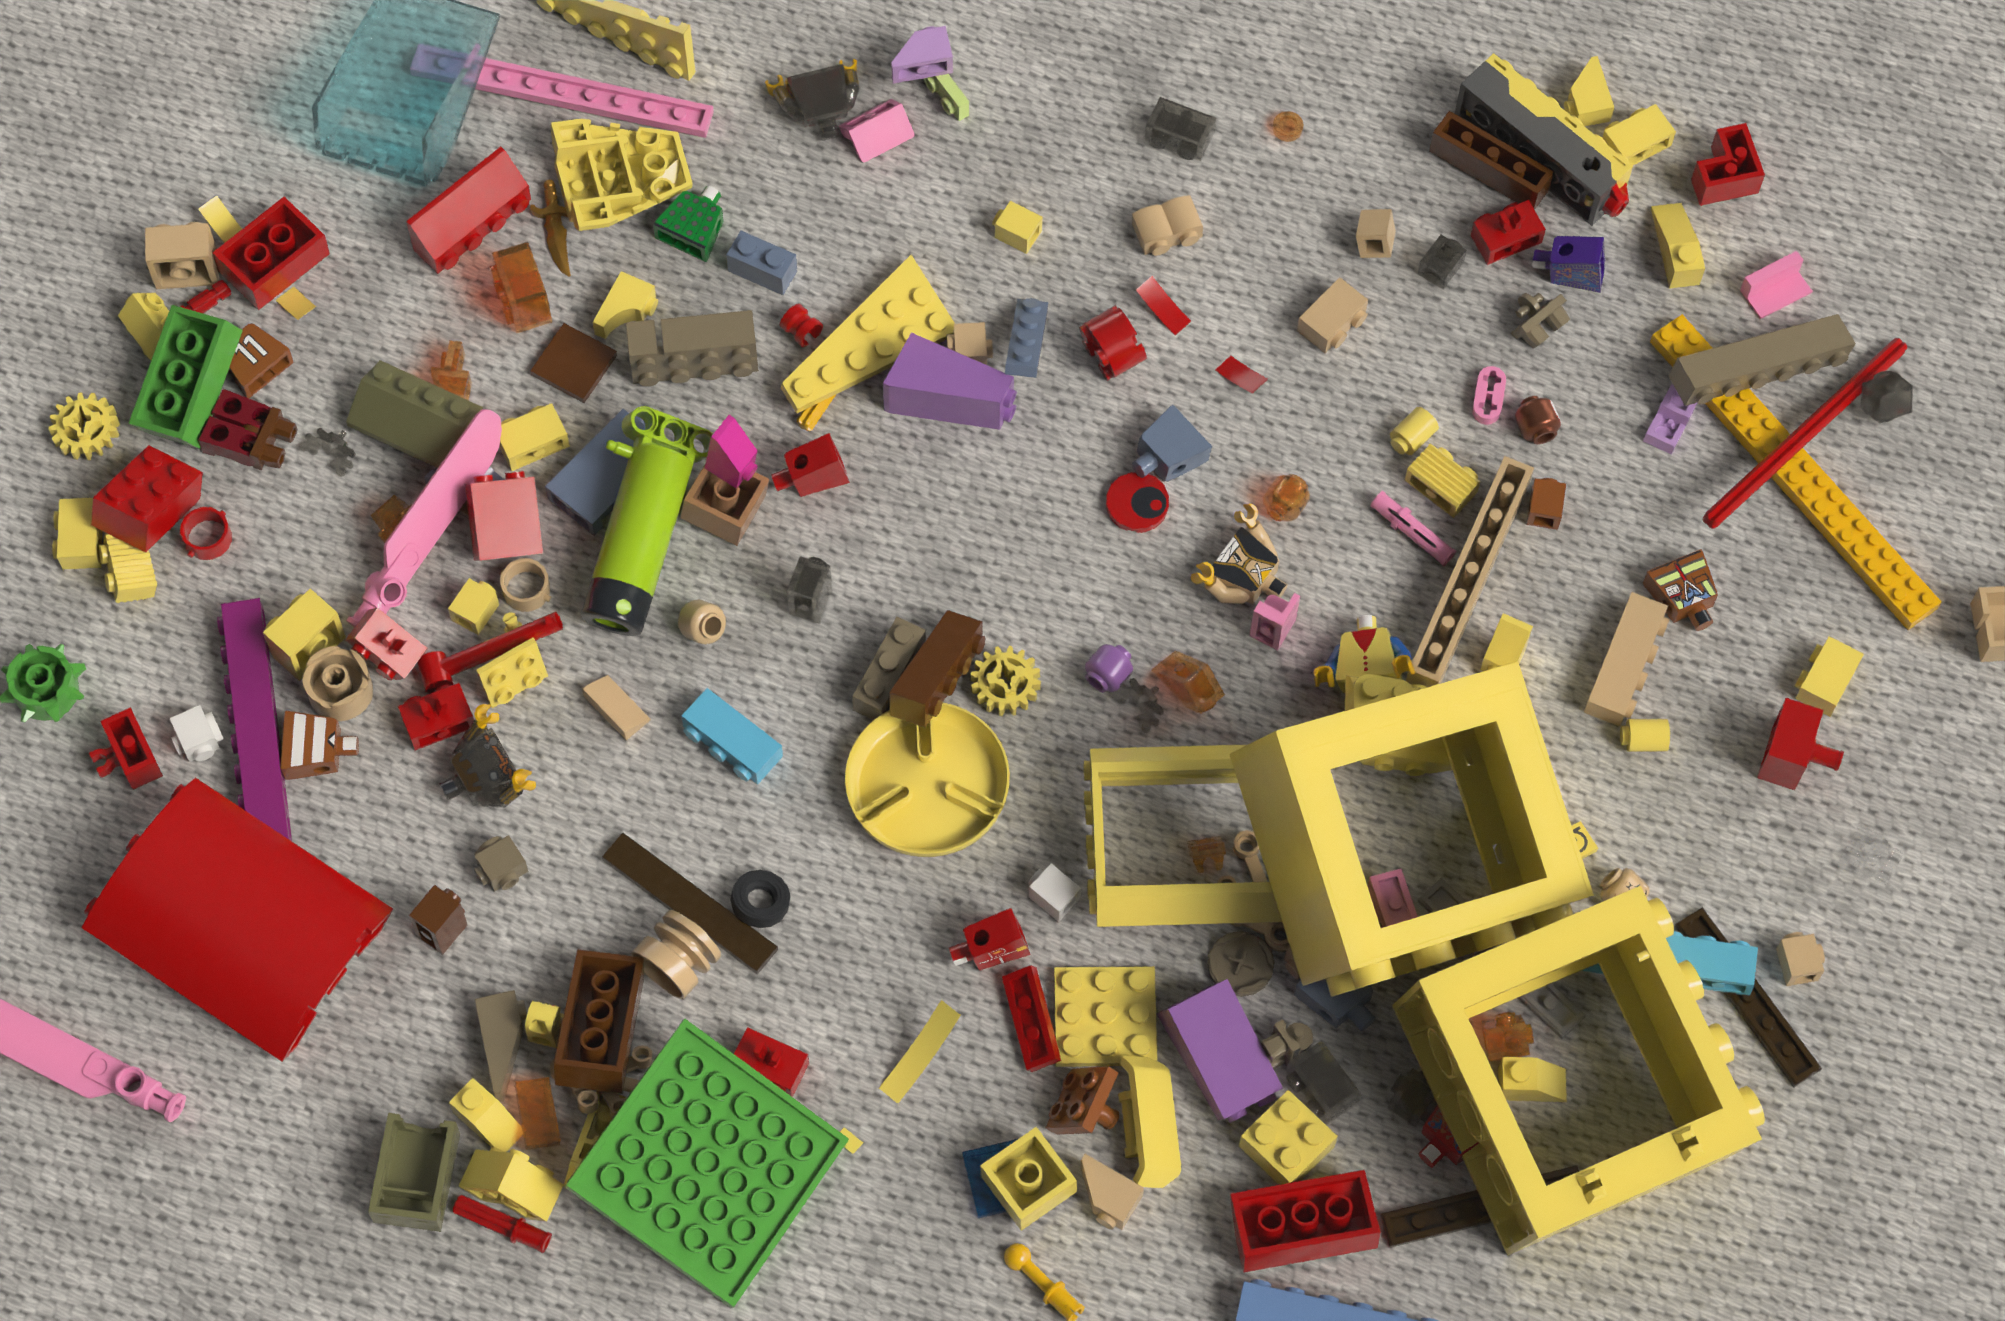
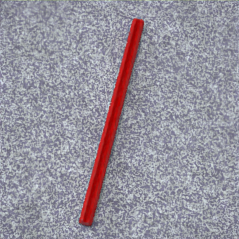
[1702,338,1907,529]

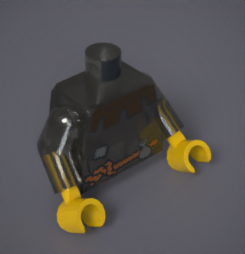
[439,704,536,808]

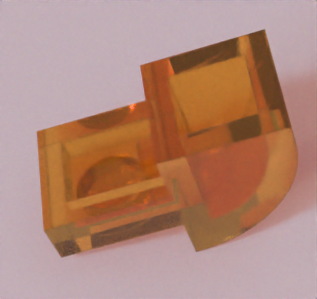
[431,340,472,401]

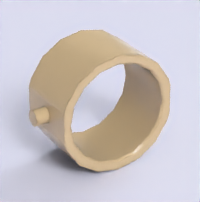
[500,558,552,612]

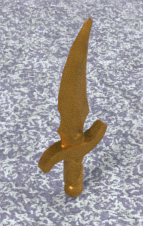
[530,179,571,277]

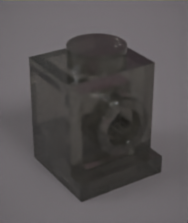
[1418,234,1467,290]

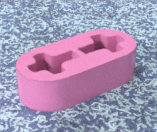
[1472,366,1506,425]

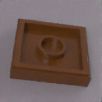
[530,323,618,403]

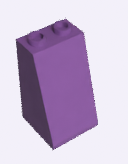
[883,332,1017,430]
[1156,979,1283,1123]

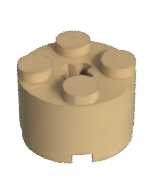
[302,646,373,721]

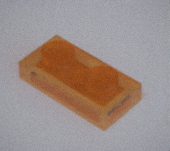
[514,1077,561,1150]

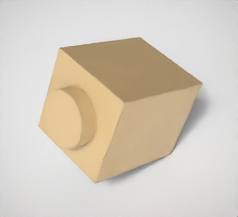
[1356,209,1396,258]
[1776,932,1825,986]

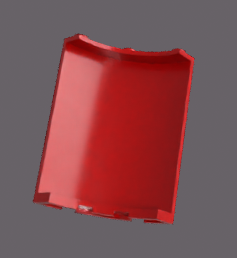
[81,777,393,1062]

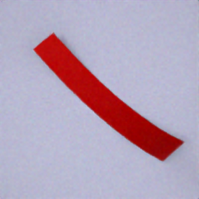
[1136,276,1268,394]

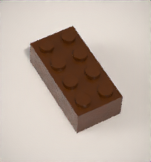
[554,949,644,1094]

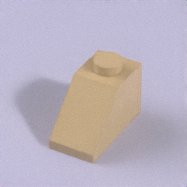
[1081,1154,1144,1230]

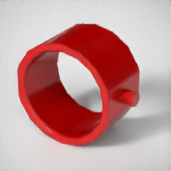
[180,507,232,560]

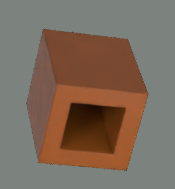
[1526,478,1566,530]

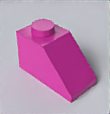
[705,415,758,489]

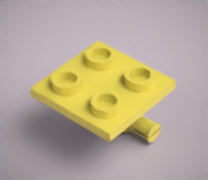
[476,612,548,708]

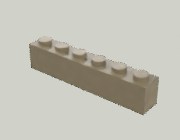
[1668,314,1856,406]

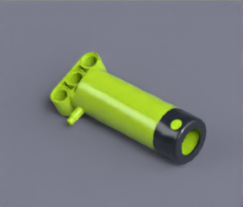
[580,406,713,636]

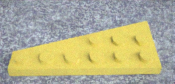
[536,0,696,81]
[781,255,955,414]

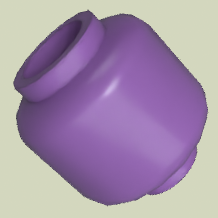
[1085,644,1133,693]

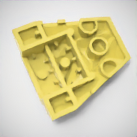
[551,118,693,231]

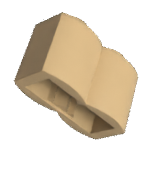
[1132,195,1203,256]

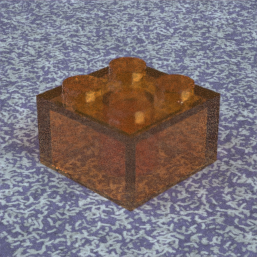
[489,242,552,333]

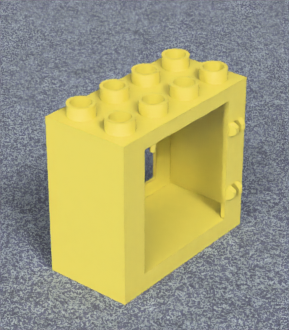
[1229,662,1594,997]
[1392,886,1765,1256]

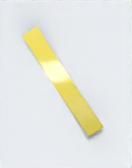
[199,196,316,320]
[840,1000,961,1154]

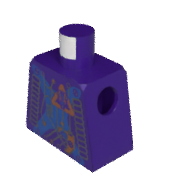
[1533,236,1605,293]

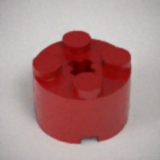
[1079,305,1147,381]

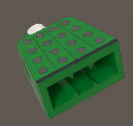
[653,186,724,262]

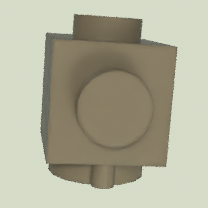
[474,835,529,892]

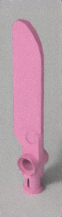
[346,409,502,628]
[0,999,186,1122]

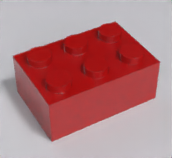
[212,196,330,310]
[91,445,203,553]

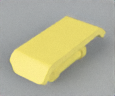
[1118,1055,1181,1188]

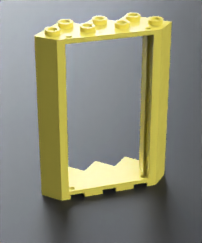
[1083,745,1282,927]

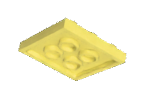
[1054,966,1157,1067]

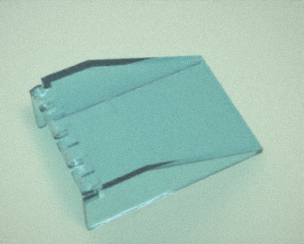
[312,0,500,187]

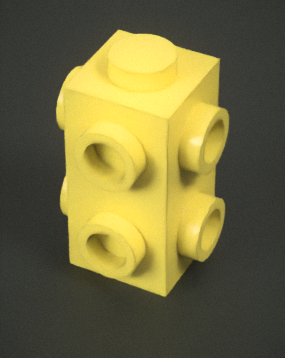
[118,293,169,360]

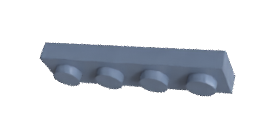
[1005,298,1048,378]

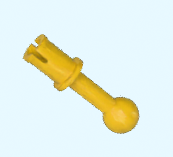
[1004,1243,1085,1321]

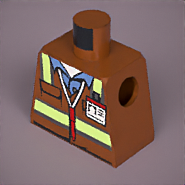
[1643,549,1718,631]

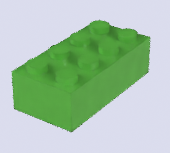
[128,305,243,449]

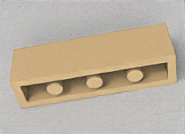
[1584,592,1670,726]

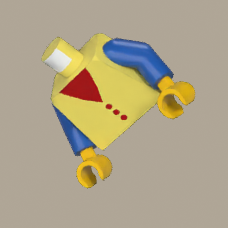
[1313,615,1415,693]

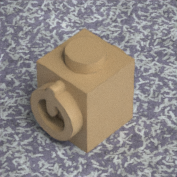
[947,322,993,365]

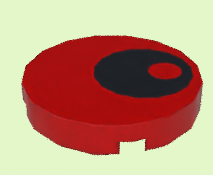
[1106,472,1169,533]

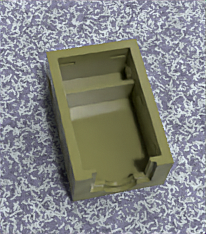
[368,1113,460,1232]

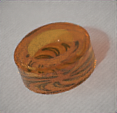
[1273,111,1304,142]

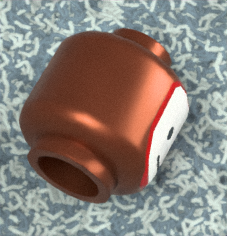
[1515,396,1561,445]

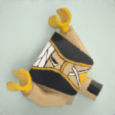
[1191,503,1288,604]

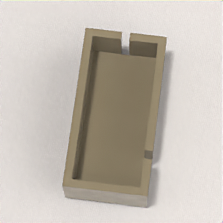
[626,310,759,387]

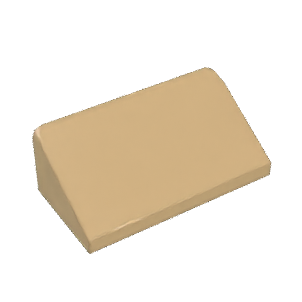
[582,675,651,740]

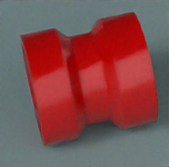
[779,303,823,347]

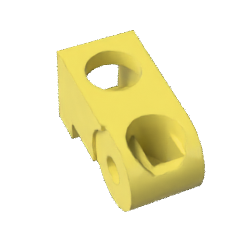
[525,1000,564,1048]

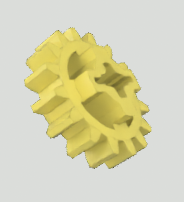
[48,392,120,460]
[971,646,1041,716]

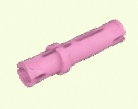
[1370,491,1456,566]

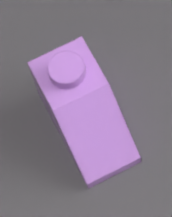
[891,26,953,84]

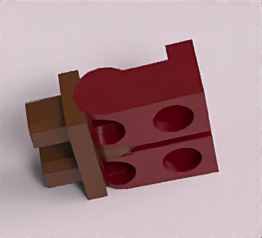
[199,389,298,470]

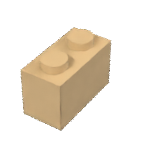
[1297,277,1368,353]

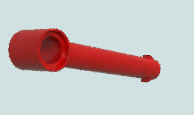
[417,612,563,693]

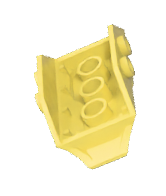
[1345,674,1469,776]

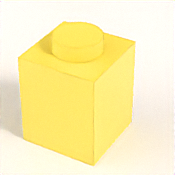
[992,201,1043,254]
[448,578,499,635]

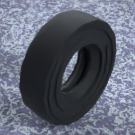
[730,870,791,928]

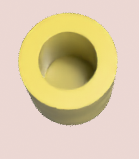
[1390,407,1439,455]
[1620,719,1670,752]

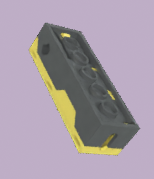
[1454,53,1633,226]

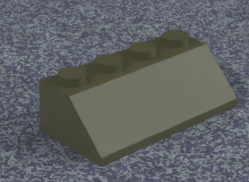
[346,360,483,468]

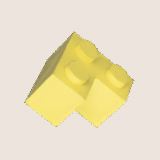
[459,1147,564,1222]

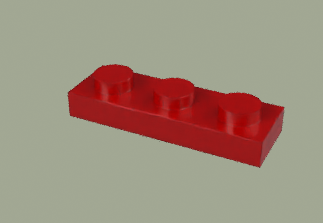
[1002,965,1062,1072]

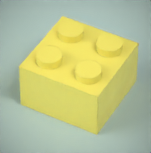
[263,589,346,681]
[1239,1090,1338,1185]
[980,1127,1077,1231]

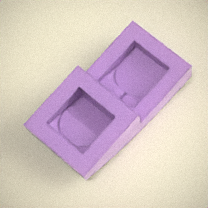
[1643,384,1697,455]

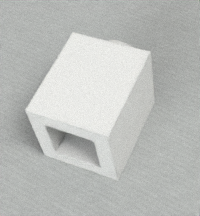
[1028,863,1081,922]

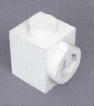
[170,705,224,762]

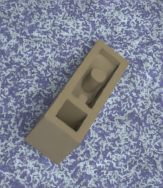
[475,990,527,1102]

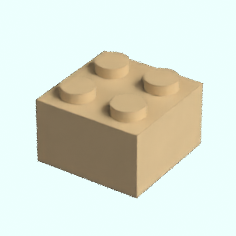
[145,222,219,290]

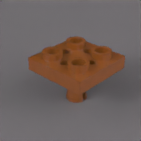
[1046,1066,1119,1135]

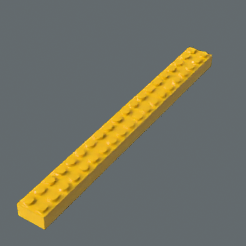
[1650,314,1942,630]

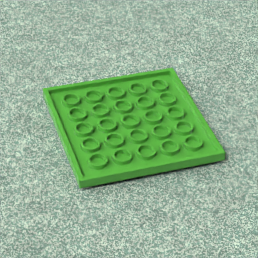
[564,1019,849,1308]

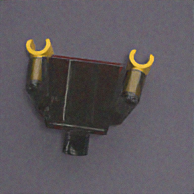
[765,59,860,141]

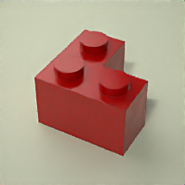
[1691,123,1765,206]

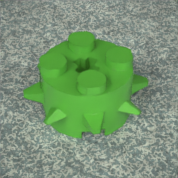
[0,644,86,723]

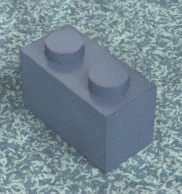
[726,230,797,295]

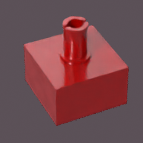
[1757,698,1844,790]

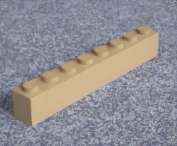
[1406,456,1534,687]

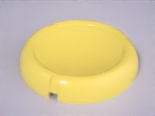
[845,703,1010,857]

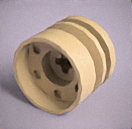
[631,910,721,999]

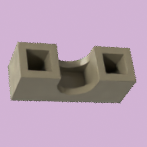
[852,617,926,720]

